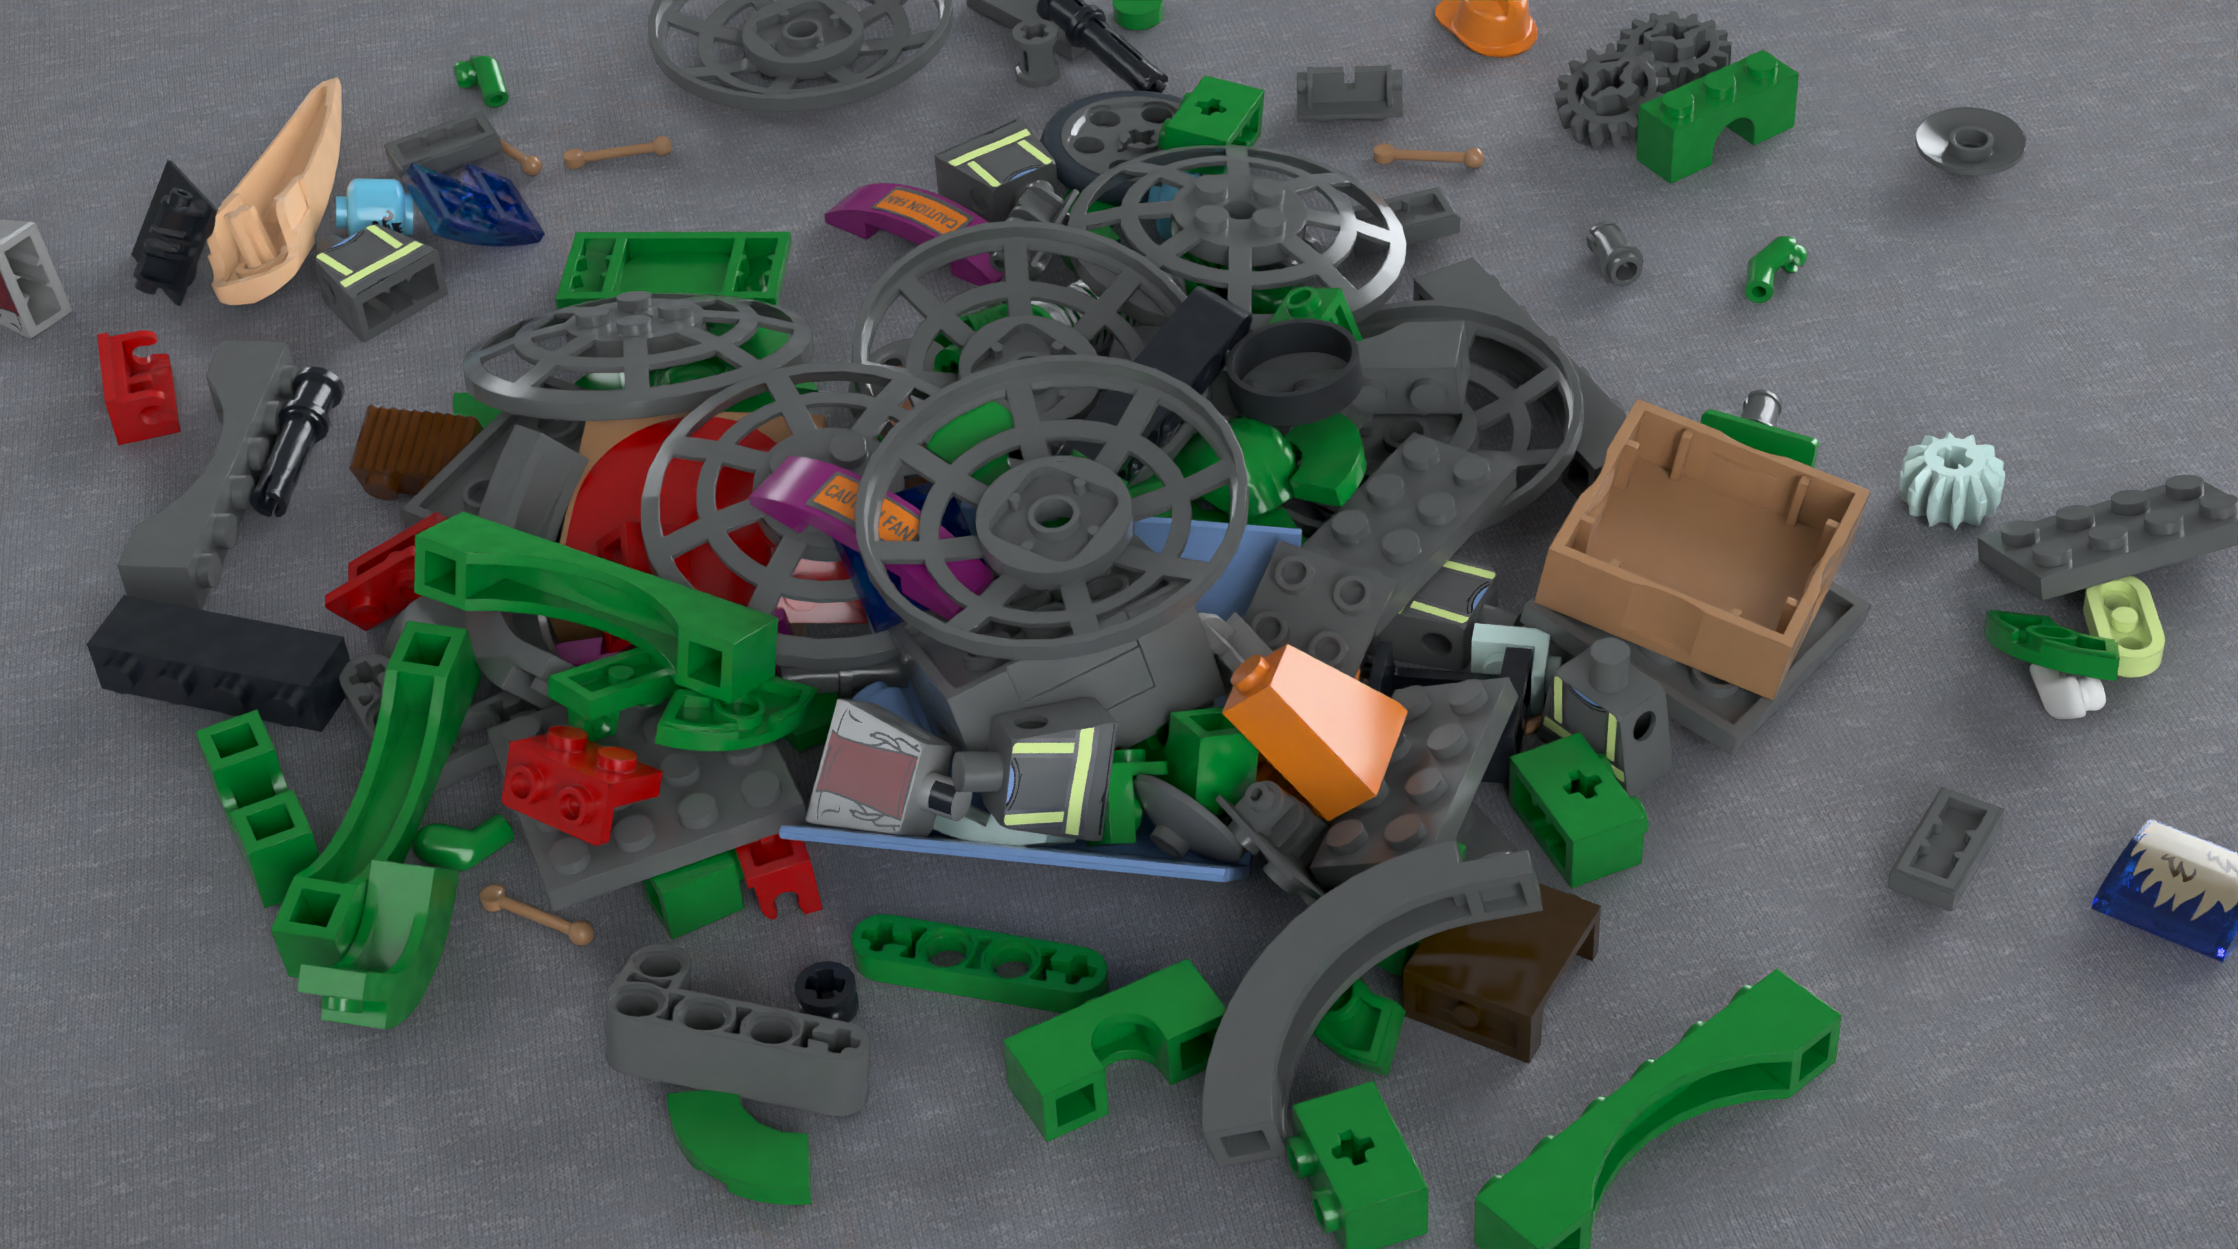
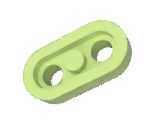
[2083,576,2165,678]

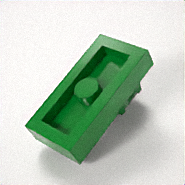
[548,647,690,742]

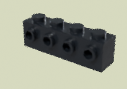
[87,595,350,732]

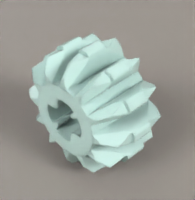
[1898,431,2005,530]

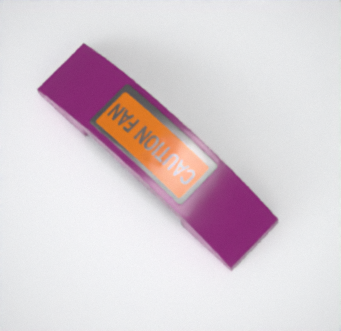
[824,183,1005,286]
[749,456,993,620]

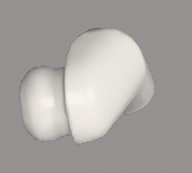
[2030,664,2106,719]

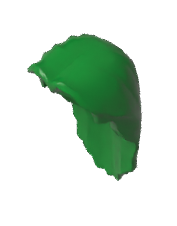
[1172,417,1299,519]

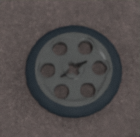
[1040,91,1182,206]

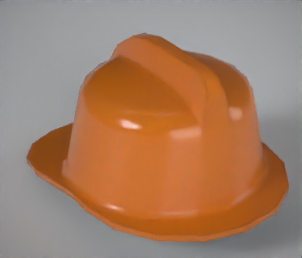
[1435,0,1538,58]

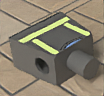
[934,118,1059,223]
[314,224,448,343]
[1365,553,1523,671]
[1538,637,1673,796]
[952,697,1118,841]

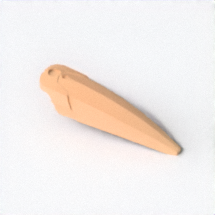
[206,77,341,305]

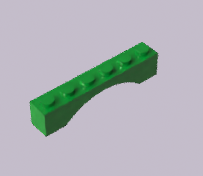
[414,511,778,703]
[271,620,481,978]
[1474,968,1842,1249]

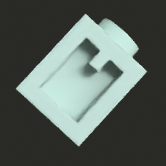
[1471,623,1562,716]

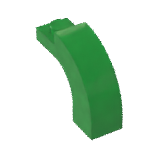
[297,859,459,1029]

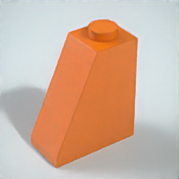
[1222,644,1408,821]

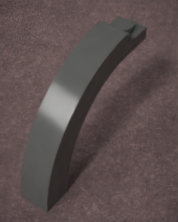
[464,424,589,709]
[1202,840,1543,1167]

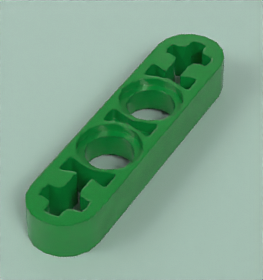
[851,914,1109,1014]

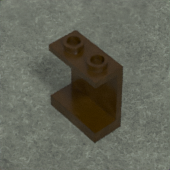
[1403,884,1601,1064]

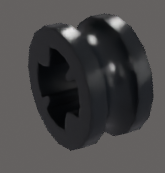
[795,961,859,1022]

